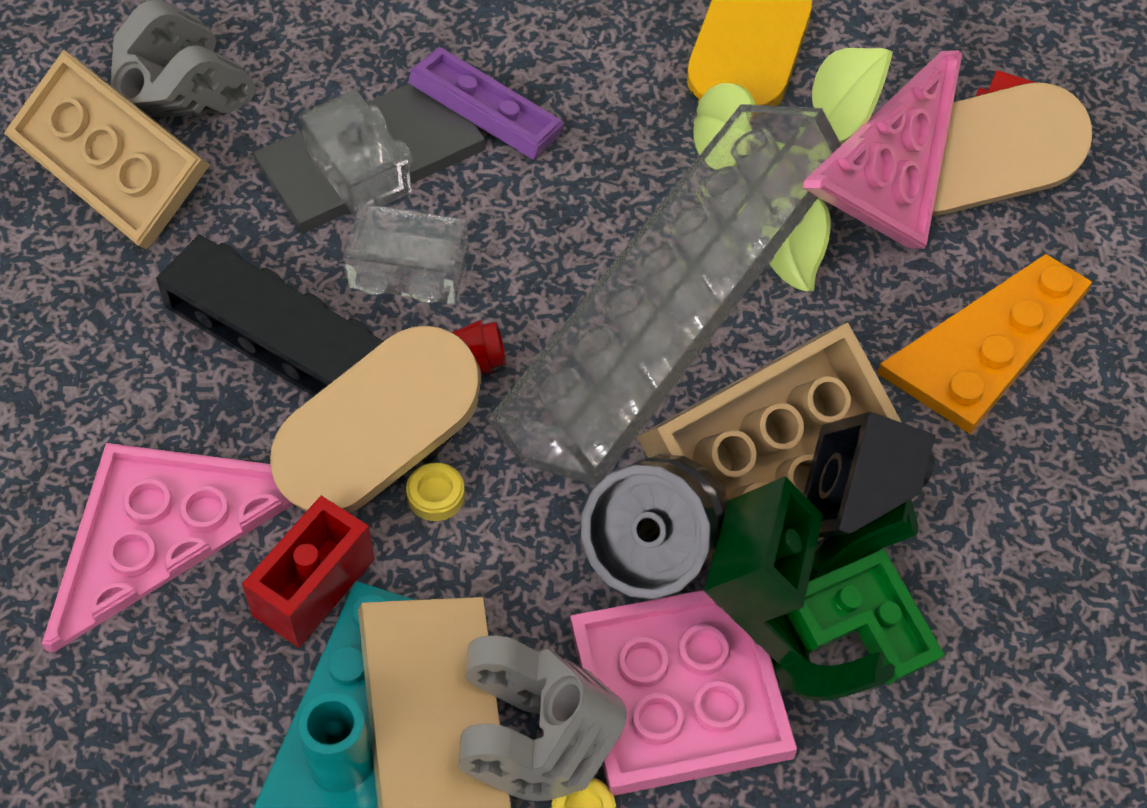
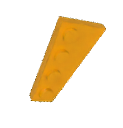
[877,254,1092,434]

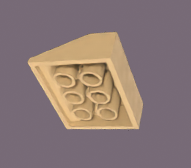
[636,322,902,541]

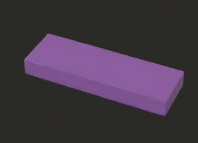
[408,46,565,160]

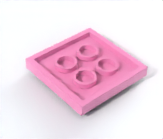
[570,590,797,796]

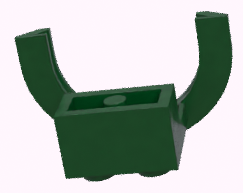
[704,476,919,701]

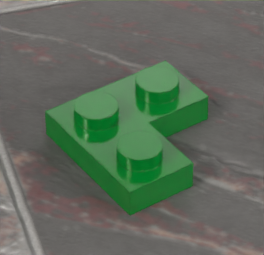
[787,549,945,686]

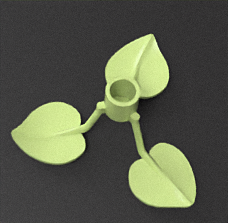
[694,48,893,292]

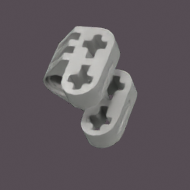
[111,0,256,118]
[458,635,627,801]

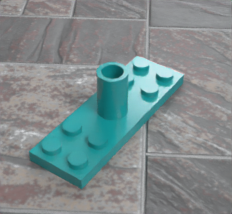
[253,581,415,808]

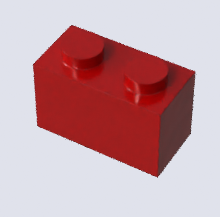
[242,495,375,648]

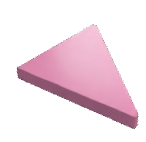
[803,50,962,249]
[42,443,294,652]

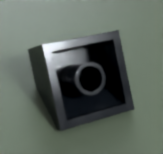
[803,412,936,538]

